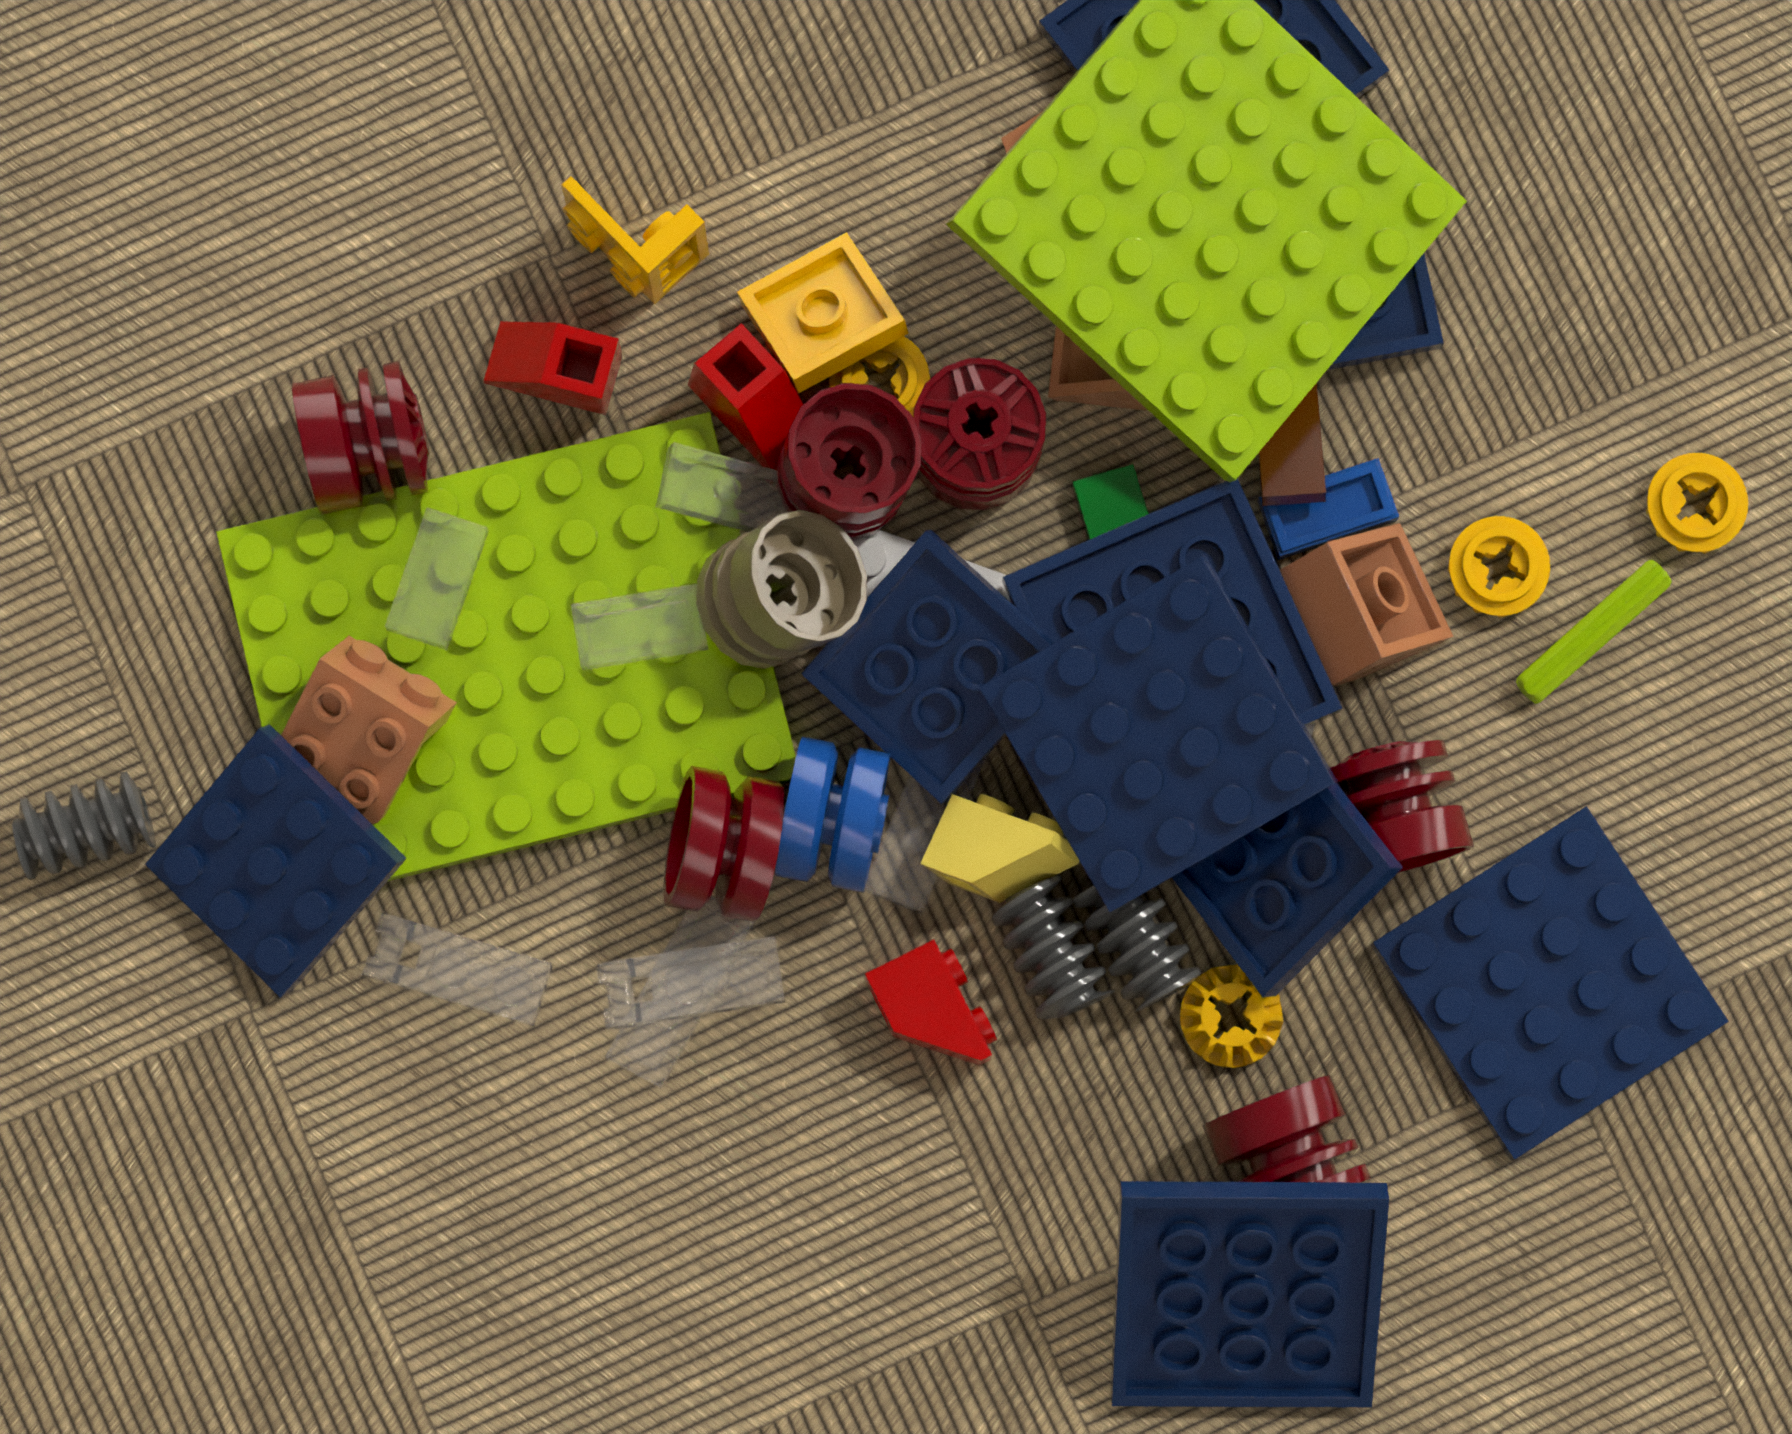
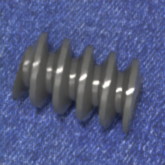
[12,771,156,880]
[992,875,1115,1020]
[1073,886,1202,1013]

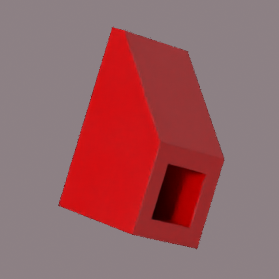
[483,321,622,415]
[687,323,804,477]
[865,939,997,1066]

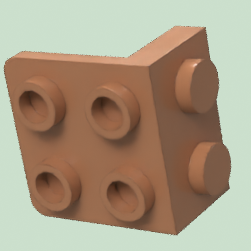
[281,636,457,824]

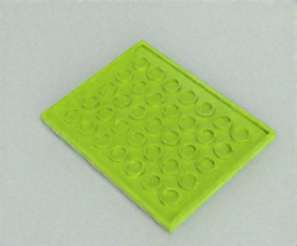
[216,412,796,882]

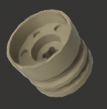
[696,510,867,669]

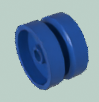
[775,737,890,893]

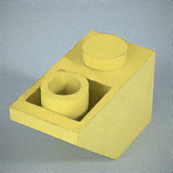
[920,794,1080,903]

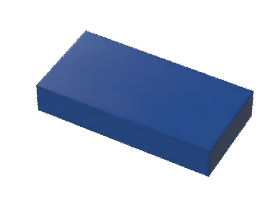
[1257,458,1399,560]

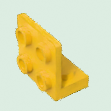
[561,176,709,305]

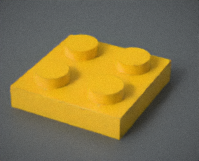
[737,232,909,394]

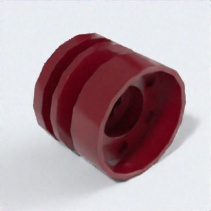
[913,358,1046,510]
[292,361,430,515]
[776,383,922,541]
[1330,740,1474,873]
[1202,1075,1371,1183]

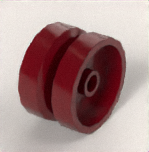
[663,766,784,922]

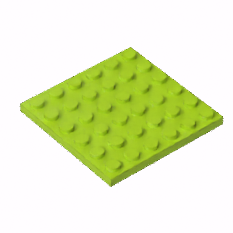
[946,0,1467,482]

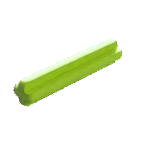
[1516,560,1672,704]

